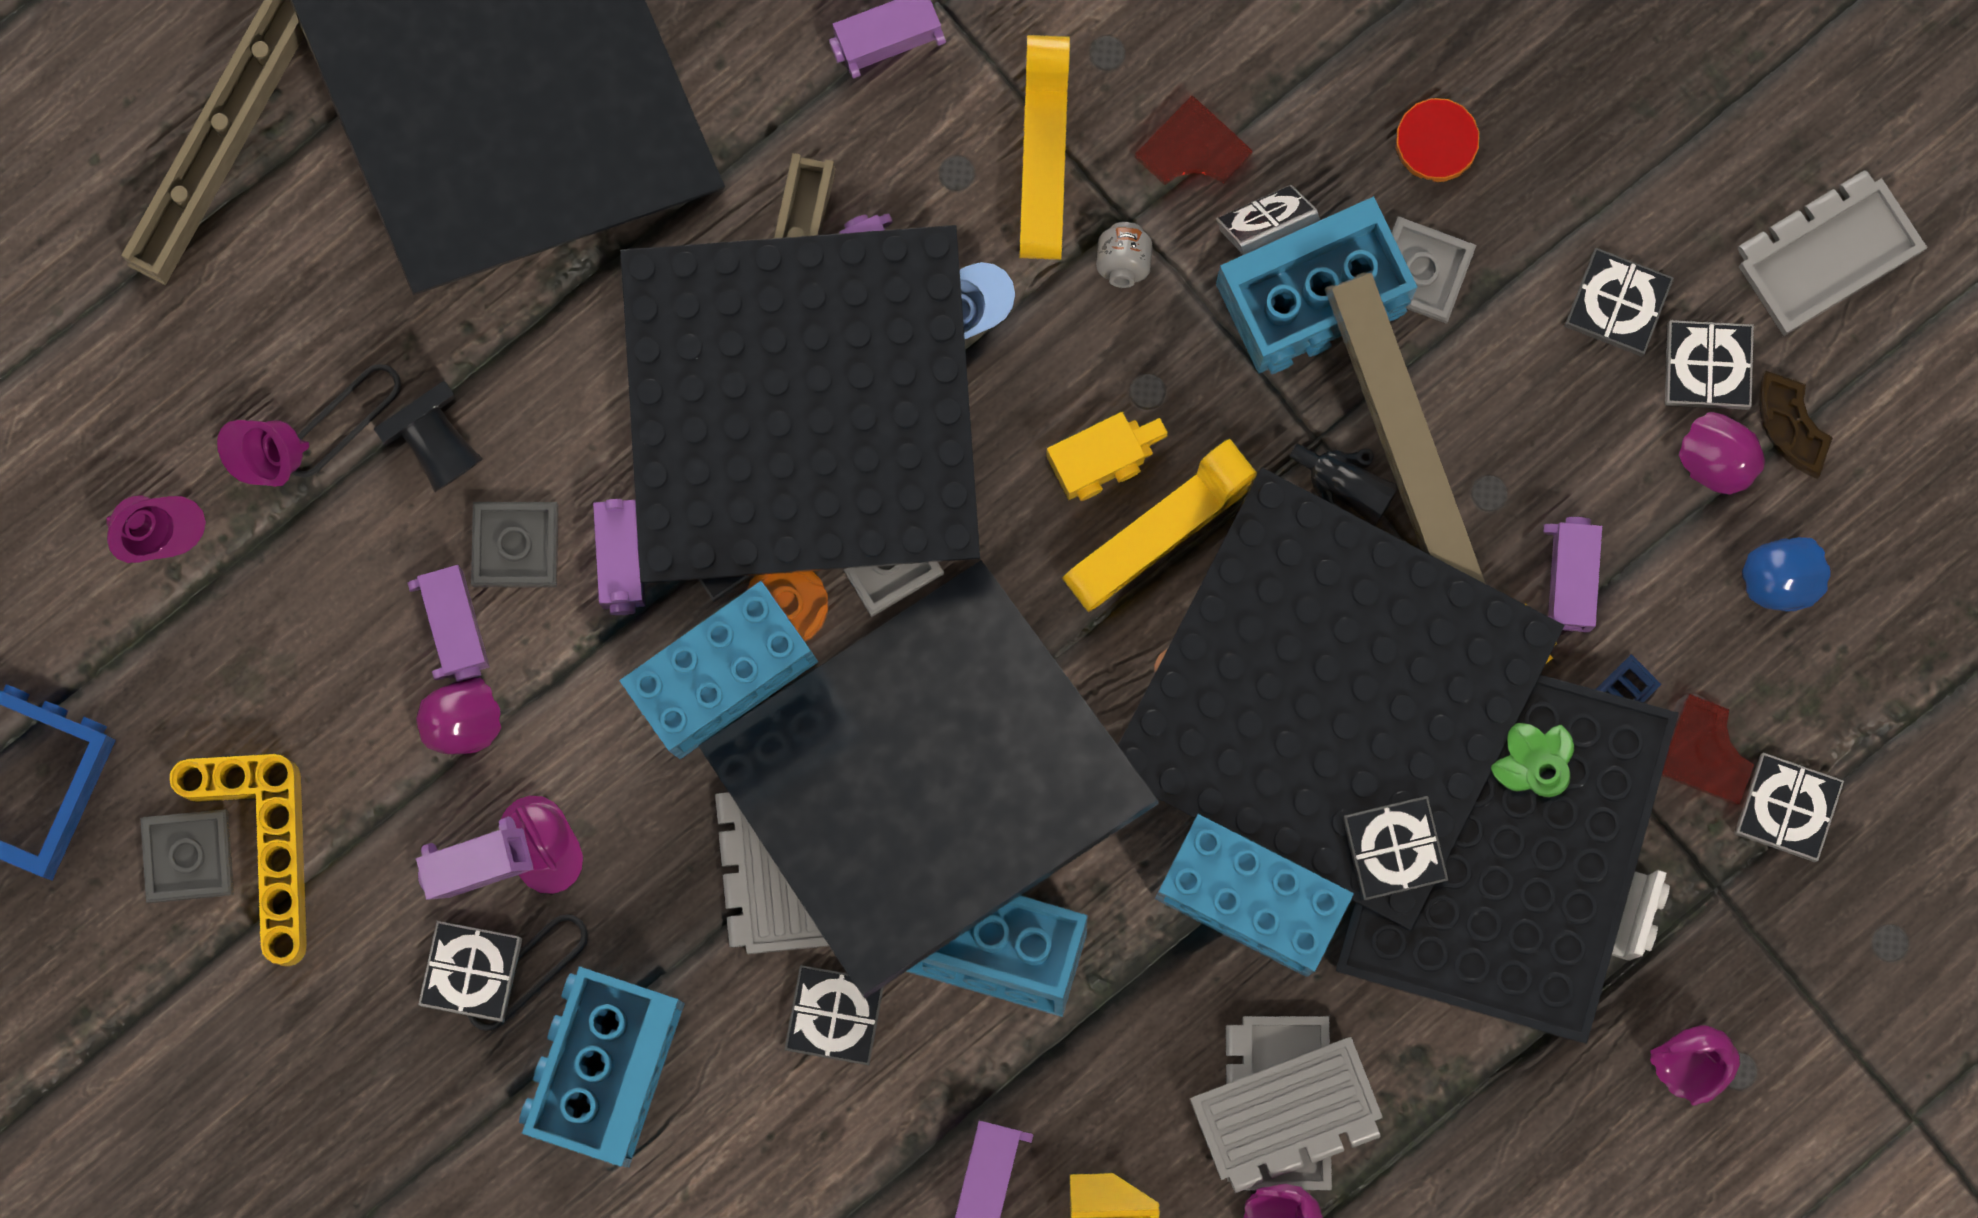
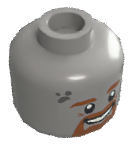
[1096,222,1153,288]

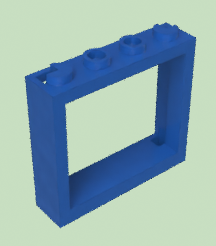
[0,684,116,881]

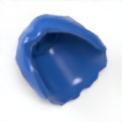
[1742,537,1830,611]

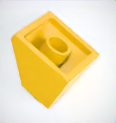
[1070,1173,1159,1218]

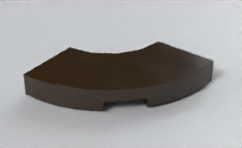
[1759,371,1833,479]

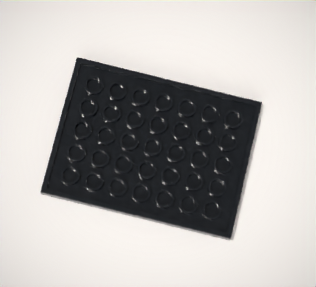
[1336,675,1679,1045]

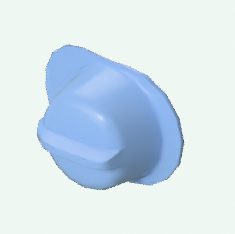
[960,262,1015,339]

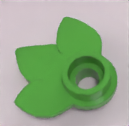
[1491,723,1574,797]

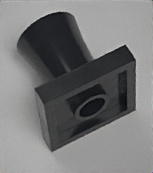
[374,381,483,492]

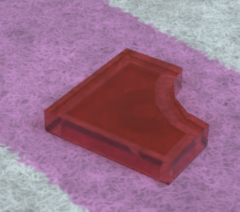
[1135,95,1253,185]
[1662,694,1754,805]

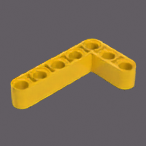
[1020,35,1070,260]
[1062,439,1257,612]
[169,754,307,966]

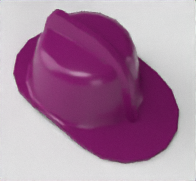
[217,420,310,487]
[106,495,206,563]
[499,796,583,894]

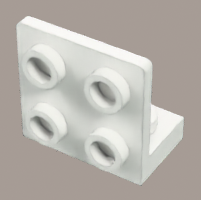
[1612,870,1670,960]

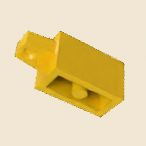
[1046,412,1168,501]

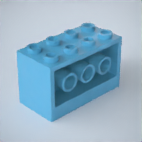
[1216,196,1418,374]
[619,581,819,759]
[1155,814,1354,977]
[906,896,1088,1017]
[519,967,685,1167]

